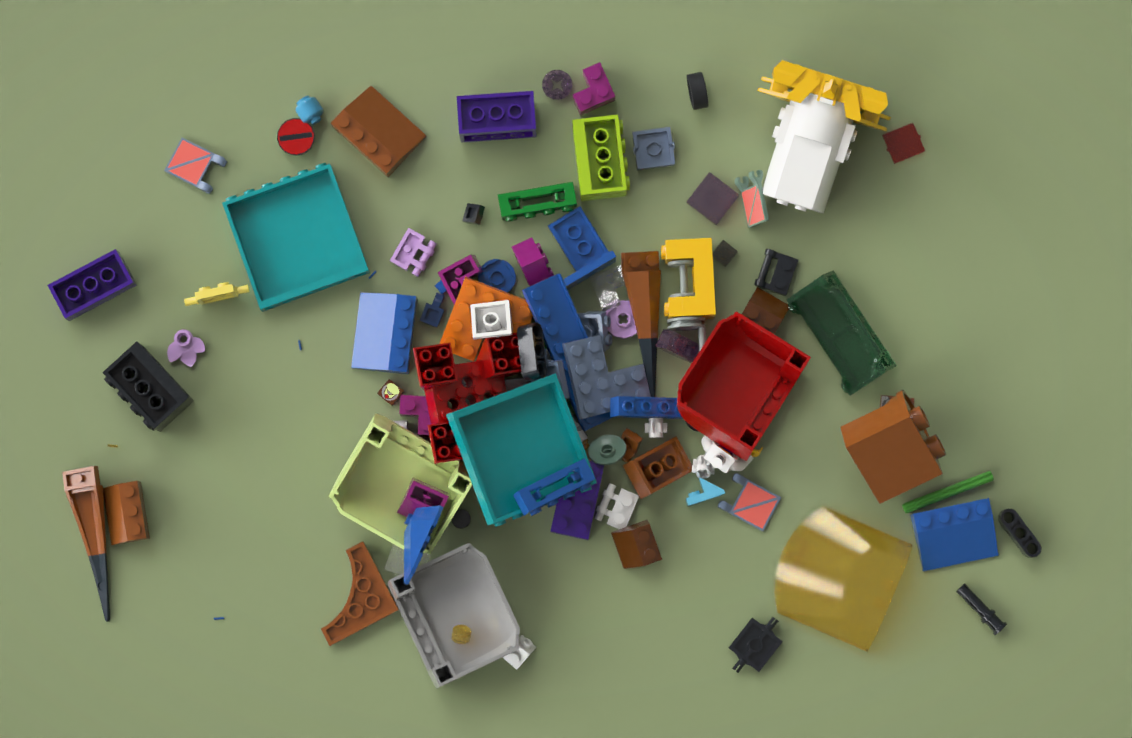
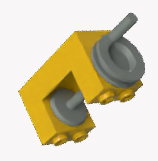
[661,238,716,351]

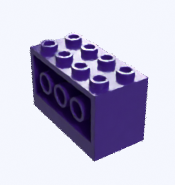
[457,91,537,143]

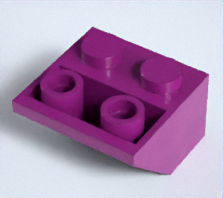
[397,477,449,517]

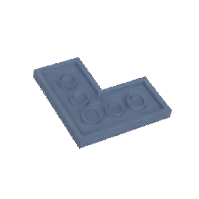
[562,335,651,419]

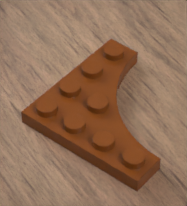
[321,541,399,646]

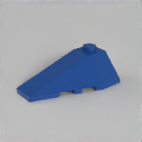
[404,506,444,585]

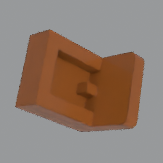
[621,428,643,463]

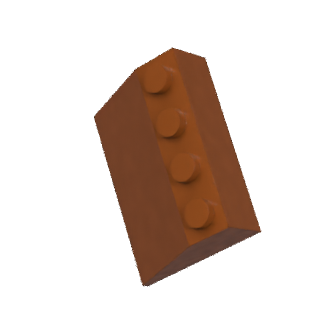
[331,86,427,177]

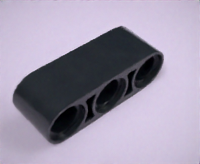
[517,322,547,381]
[998,509,1042,558]

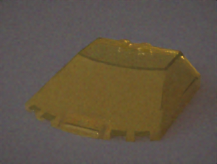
[774,507,912,652]

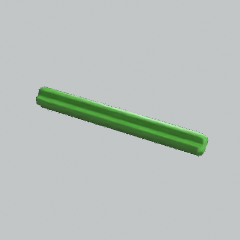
[902,471,994,513]

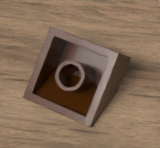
[742,287,790,334]
[611,520,662,569]

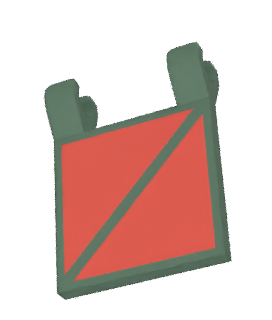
[735,170,769,228]

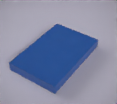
[548,206,609,271]
[563,251,616,290]

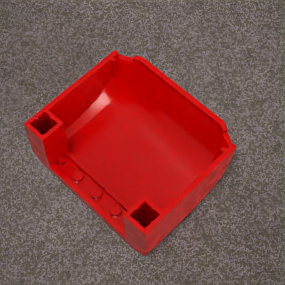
[677,311,811,461]

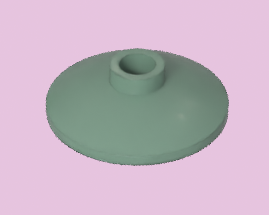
[588,435,626,465]

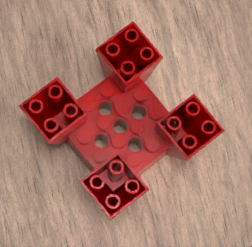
[413,333,521,464]

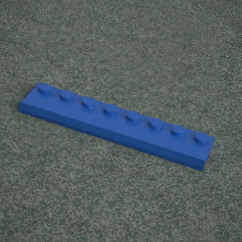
[522,273,613,431]

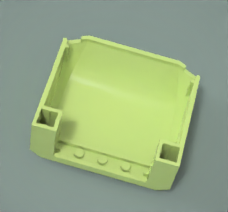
[329,413,472,554]

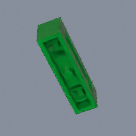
[498,182,577,222]

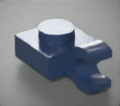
[419,293,445,328]

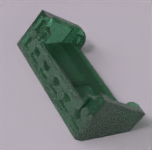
[787,270,897,396]

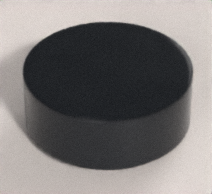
[451,509,471,529]

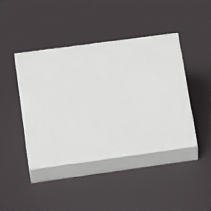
[471,300,513,340]

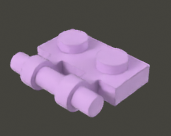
[390,228,437,277]

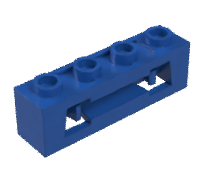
[610,396,683,419]
[513,458,596,516]

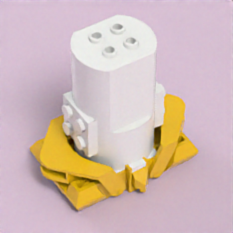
[757,60,891,213]

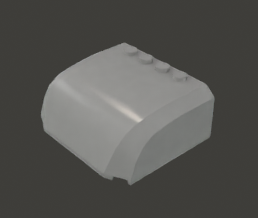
[387,543,520,689]

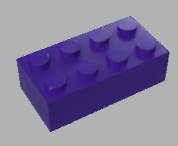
[47,249,137,321]
[550,461,604,540]

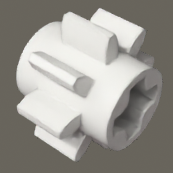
[644,418,667,438]
[692,455,715,479]

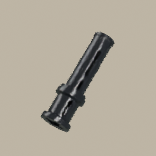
[956,583,1007,635]

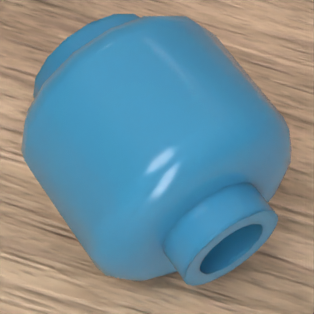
[295,96,324,125]

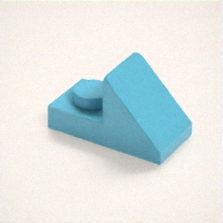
[685,478,725,506]

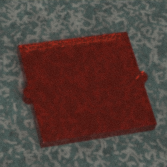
[882,123,925,164]

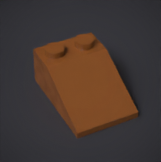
[622,436,692,499]

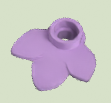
[167,330,205,367]

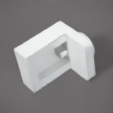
[503,635,536,670]

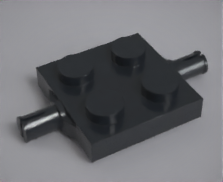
[728,616,783,673]

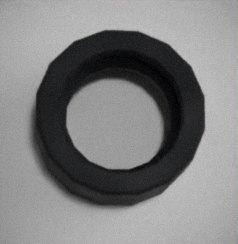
[687,72,709,110]

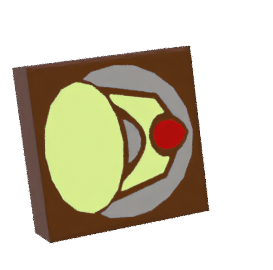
[377,379,404,406]

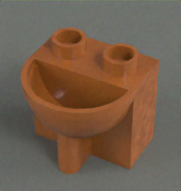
[841,390,946,504]

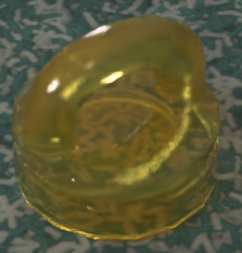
[451,625,472,644]

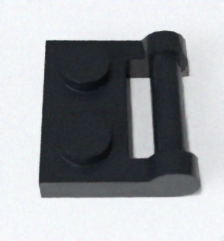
[754,249,798,296]

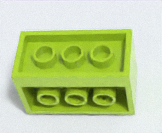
[572,115,630,201]

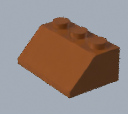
[103,481,150,545]

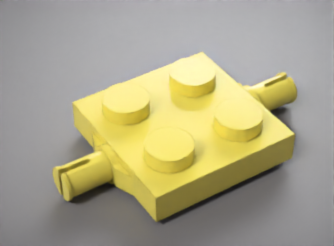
[184,282,250,306]

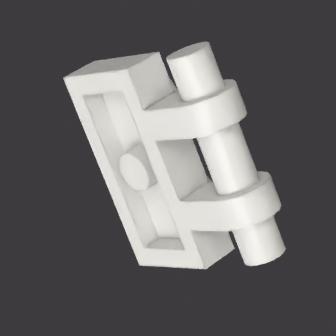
[594,483,639,529]

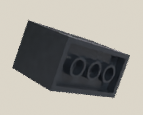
[102,341,194,432]

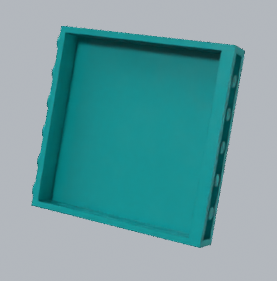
[222,163,370,312]
[446,373,597,527]

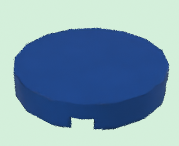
[478,259,516,293]

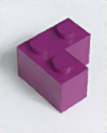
[573,62,615,116]
[511,237,554,287]
[437,254,484,304]
[399,395,431,437]

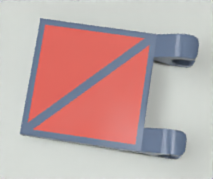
[164,138,227,194]
[718,473,781,531]

